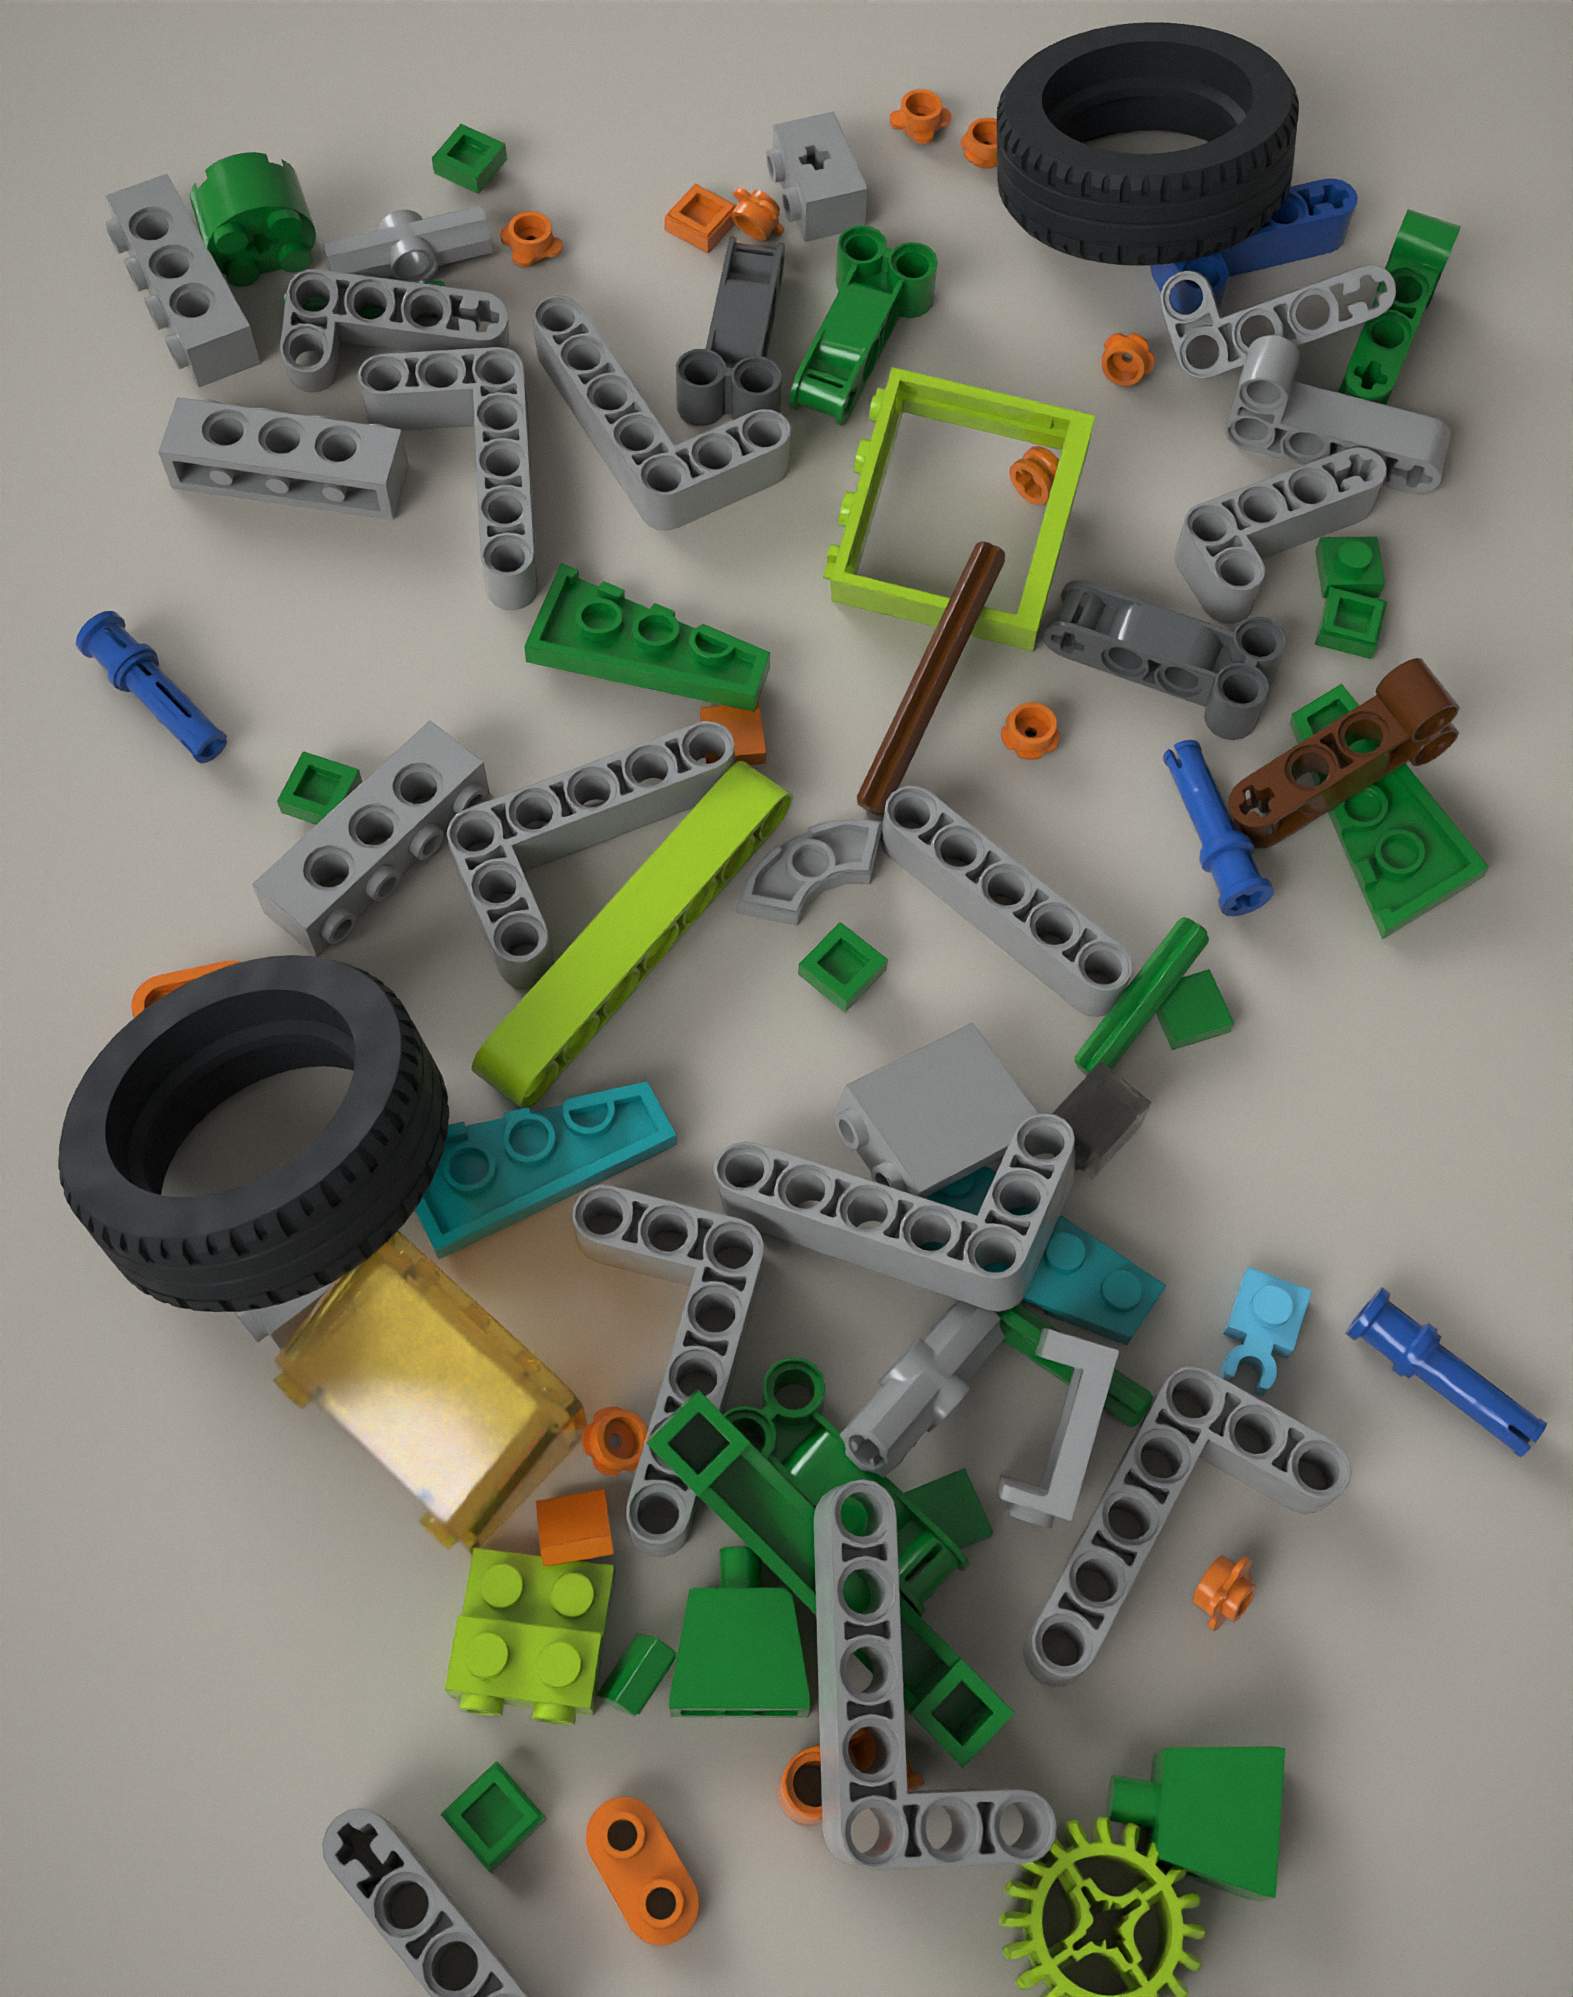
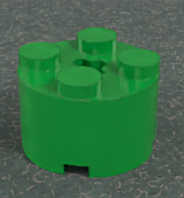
[190,152,316,287]

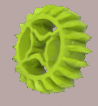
[998,1817,1206,1997]

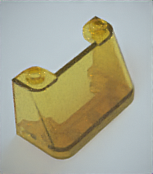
[273,1231,588,1555]

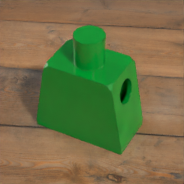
[669,1546,810,1718]
[1106,1746,1285,1902]

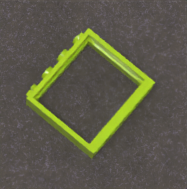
[823,367,1096,651]

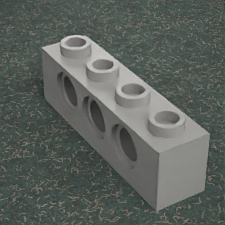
[105,174,261,387]
[158,397,409,520]
[252,720,490,957]

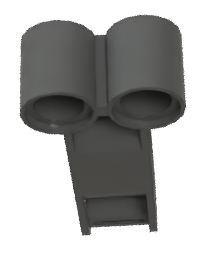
[676,236,785,425]
[1043,580,1287,740]

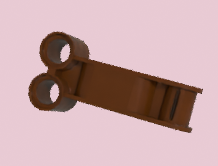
[1229,658,1460,849]

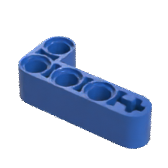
[1151,178,1358,313]

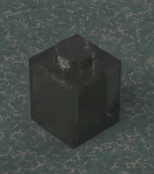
[1052,1061,1152,1179]

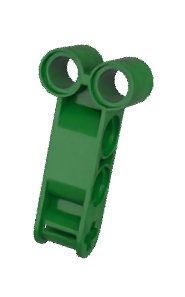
[1338,209,1461,405]
[789,225,938,426]
[723,1357,969,1617]

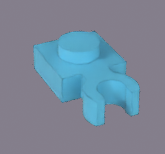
[1220,1267,1312,1397]

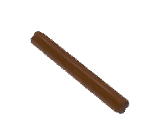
[857,541,1005,815]

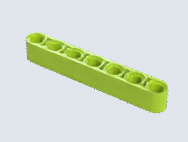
[471,761,793,1108]

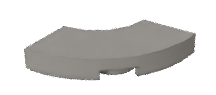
[737,819,883,925]

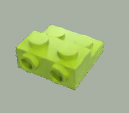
[444,1548,615,1726]

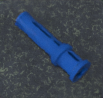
[76,611,227,763]
[1163,740,1274,916]
[1345,1287,1547,1457]

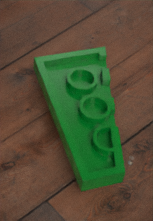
[524,563,770,712]
[1290,684,1489,939]

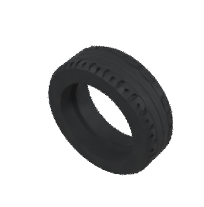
[997,22,1299,266]
[58,955,450,1312]

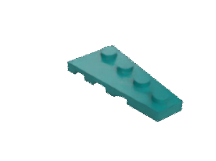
[415,1081,677,1260]
[919,1166,1167,1345]

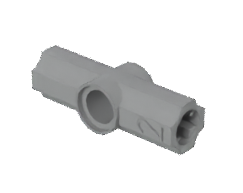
[321,205,494,282]
[840,1300,1005,1478]

